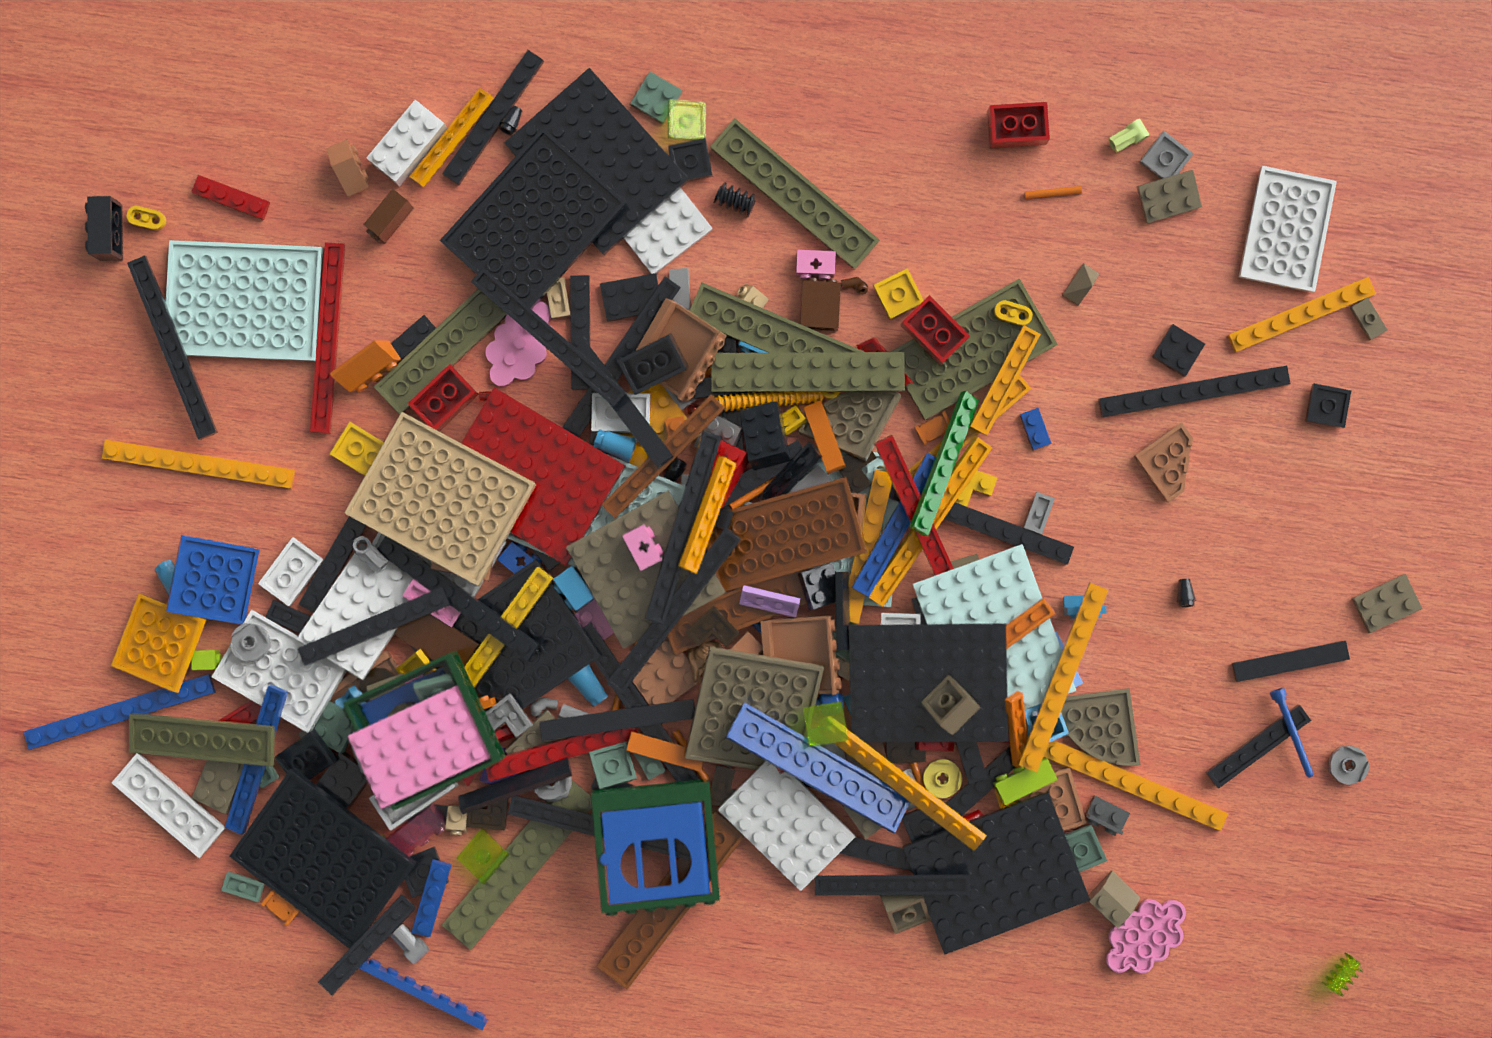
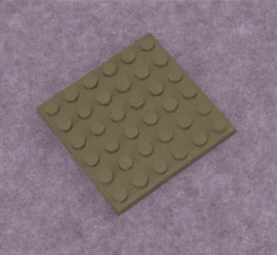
[566,490,726,649]
[684,647,824,769]

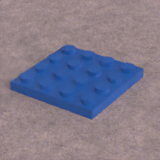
[166,535,260,624]

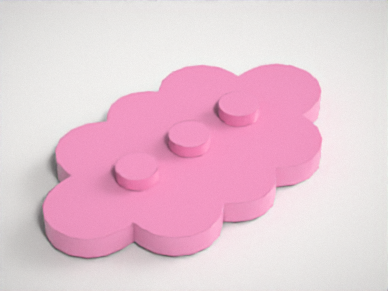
[485,301,553,387]
[1106,899,1186,974]

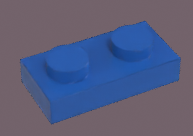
[1020,408,1051,450]

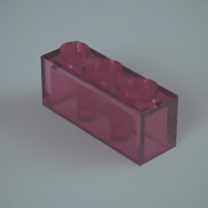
[386,803,446,856]

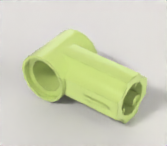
[1108,119,1149,153]

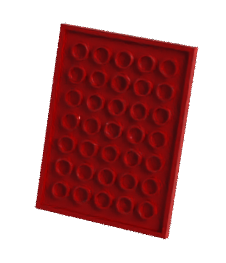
[461,387,626,566]

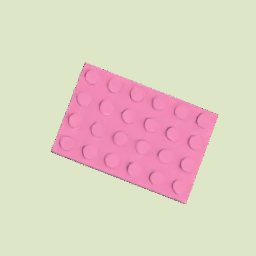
[348,685,491,809]

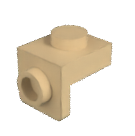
[736,284,769,308]
[445,806,467,836]

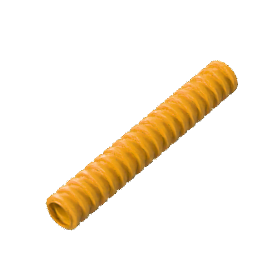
[714,392,823,412]

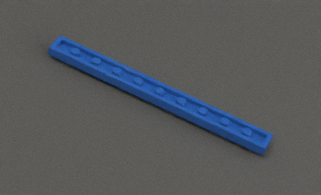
[23,674,216,750]

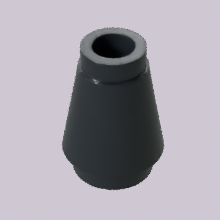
[499,105,523,135]
[663,457,687,482]
[1177,579,1196,607]

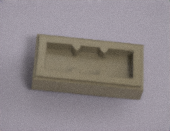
[1350,298,1387,340]

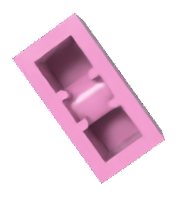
[796,250,836,280]
[623,524,664,570]

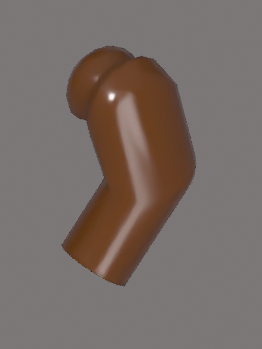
[841,277,868,295]

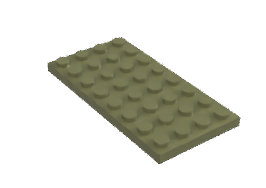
[891,278,1058,420]

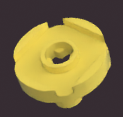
[923,759,962,798]

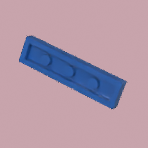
[411,859,451,937]

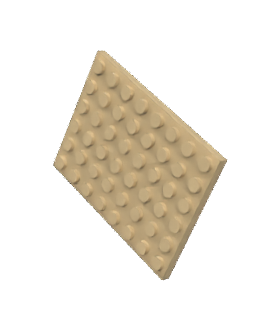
[345,412,536,586]

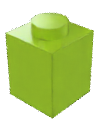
[191,650,223,670]

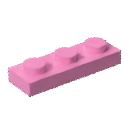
[402,579,461,627]

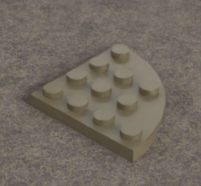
[798,391,901,461]
[1061,688,1140,766]

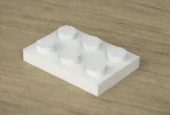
[591,393,650,433]
[258,537,324,606]

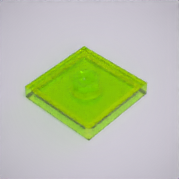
[668,99,706,141]
[803,702,848,747]
[457,828,510,884]

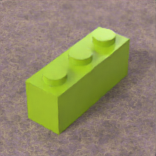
[993,757,1058,805]

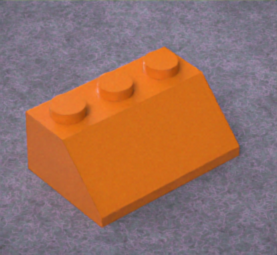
[330,340,401,393]

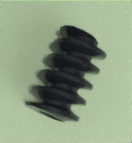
[713,182,756,218]

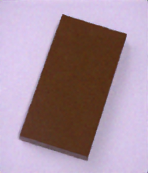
[394,614,480,667]

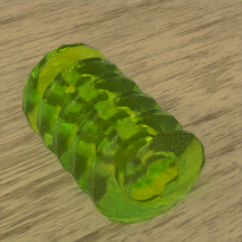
[1321,952,1363,997]

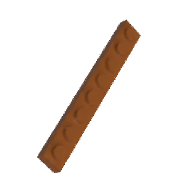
[602,394,725,518]

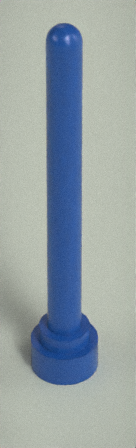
[1270,688,1313,778]

